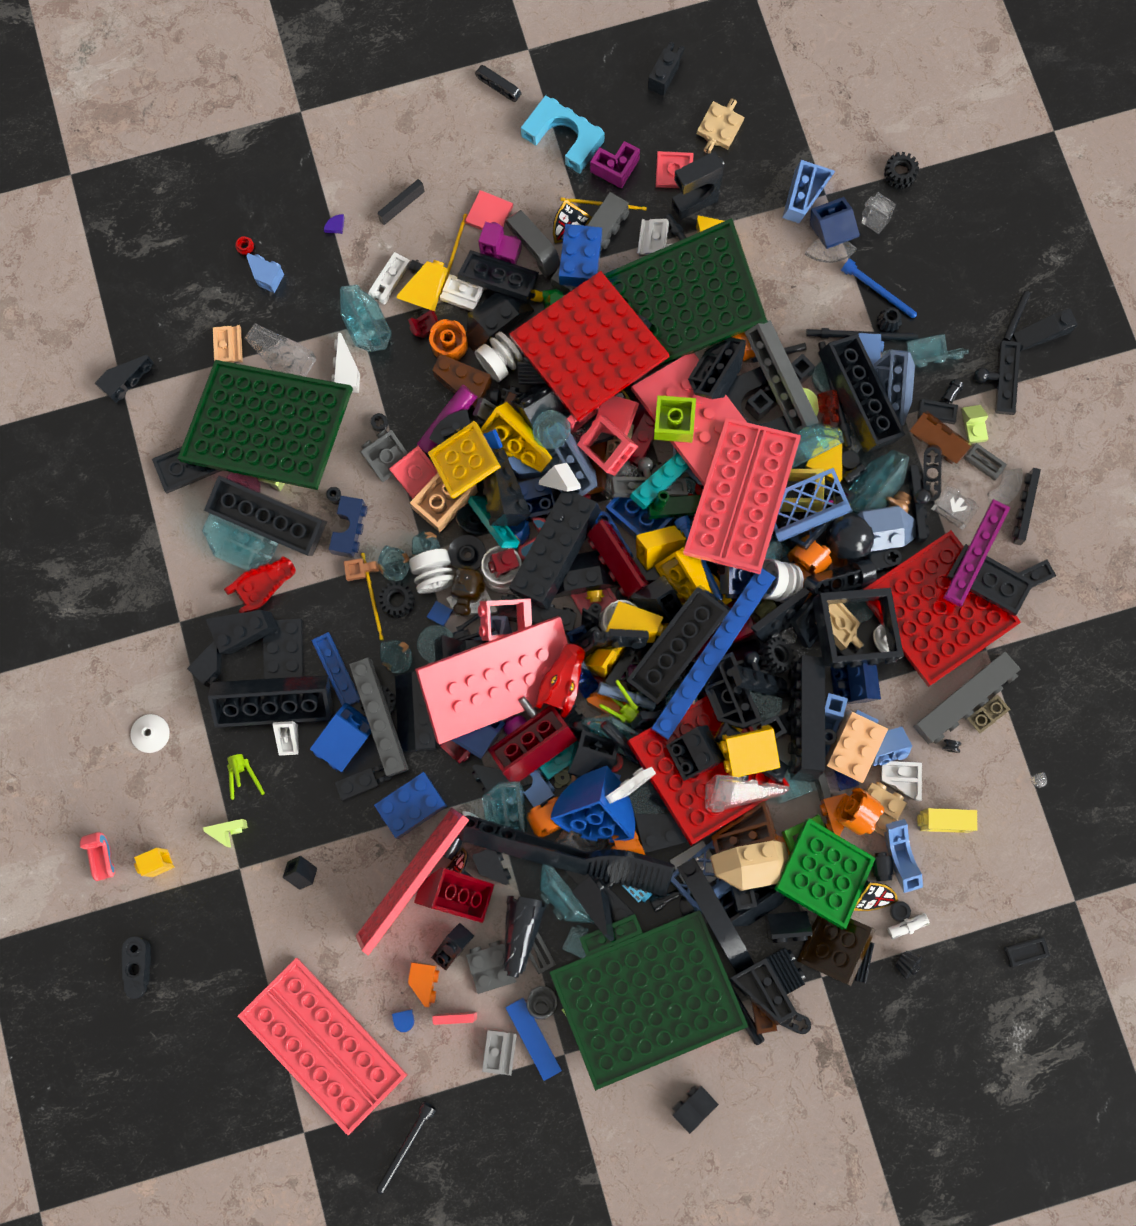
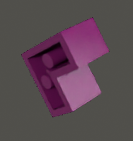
[590,141,640,189]
[478,221,522,264]

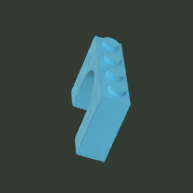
[521,95,605,174]

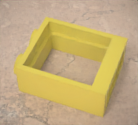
[780,469,825,512]
[917,808,977,833]

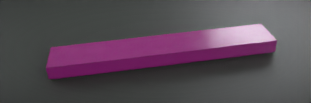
[943,499,1010,607]

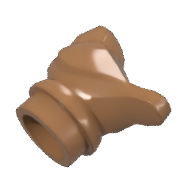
[886,491,911,513]

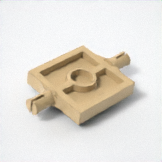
[696,99,745,153]
[816,603,863,650]

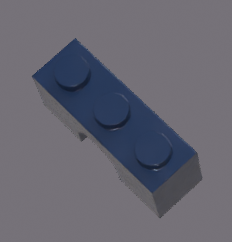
[329,496,368,558]

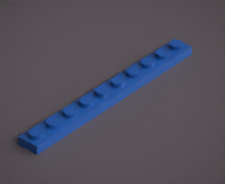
[651,568,776,740]

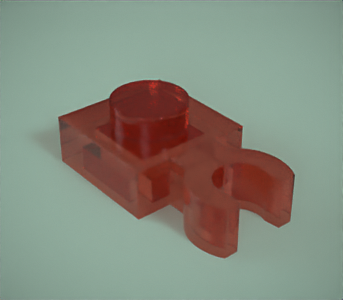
[817,389,839,425]

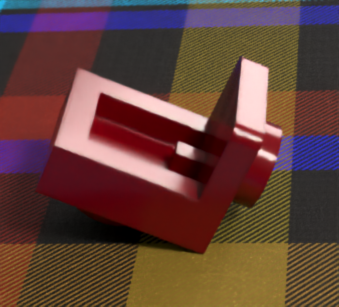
[408,310,438,338]
[488,548,520,578]
[439,740,471,764]

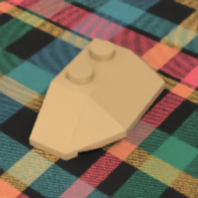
[710,840,789,891]

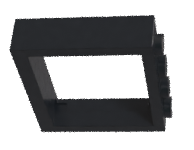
[812,588,904,669]

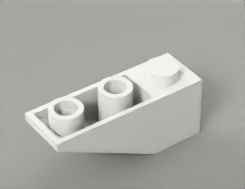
[331,333,360,393]

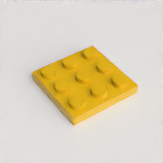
[428,421,501,499]

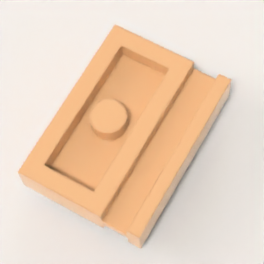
[213,325,243,363]

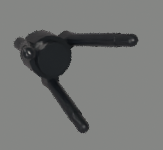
[453,613,495,642]

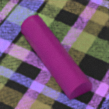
[417,385,478,454]

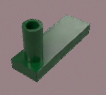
[647,490,701,519]
[579,914,643,957]

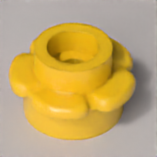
[586,590,605,603]

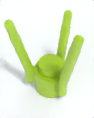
[599,680,639,723]
[227,754,265,800]

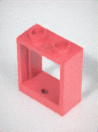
[577,415,638,476]
[478,599,532,641]

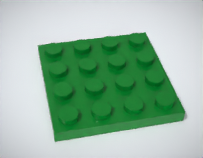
[775,818,875,930]

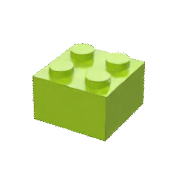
[654,395,696,443]

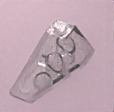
[245,323,317,376]
[705,775,789,812]

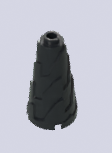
[503,896,547,978]

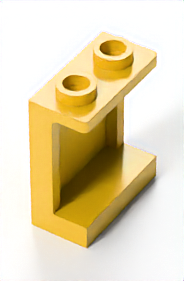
[720,725,780,778]

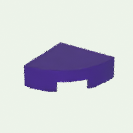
[324,214,345,234]

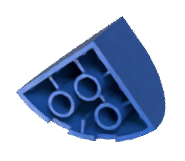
[550,766,635,842]

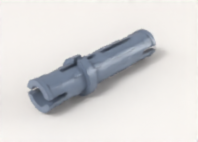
[597,682,656,711]

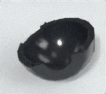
[825,513,874,559]

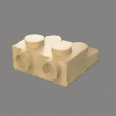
[865,782,907,838]

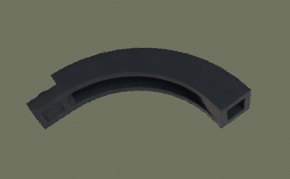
[677,858,755,974]

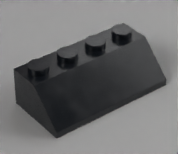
[395,671,438,753]

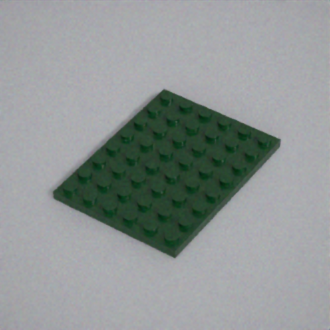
[604,218,768,371]
[177,360,353,490]
[550,910,748,1091]

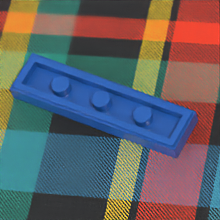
[311,632,360,706]
[505,998,562,1081]

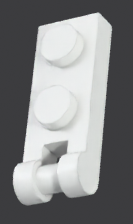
[368,252,411,304]

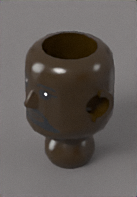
[450,568,485,617]

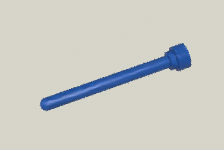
[841,258,917,318]
[674,515,723,601]

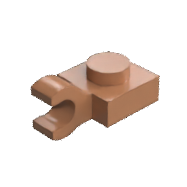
[344,558,379,581]

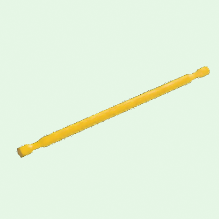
[560,197,647,211]
[441,214,467,294]
[361,553,384,640]

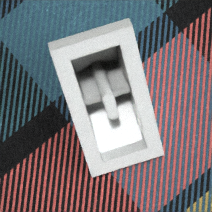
[539,463,580,492]
[273,721,299,755]

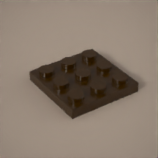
[797,915,876,986]

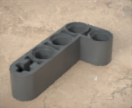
[505,210,560,278]

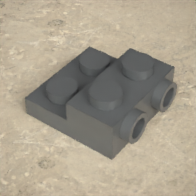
[360,429,408,482]
[466,940,517,994]

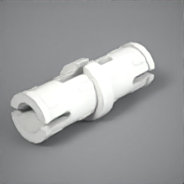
[887,913,930,940]

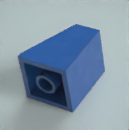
[310,702,371,772]

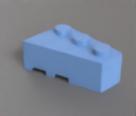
[782,160,835,223]

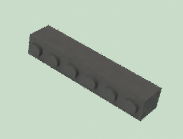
[551,192,630,294]
[745,320,819,434]
[913,651,1021,744]
[349,658,409,776]

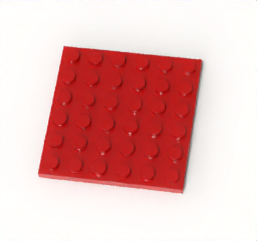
[509,271,669,421]
[863,530,1021,687]
[627,696,789,846]

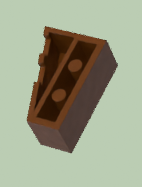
[432,354,492,412]
[910,411,972,464]
[711,801,778,854]

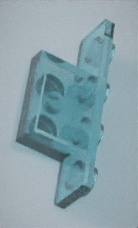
[907,334,969,367]

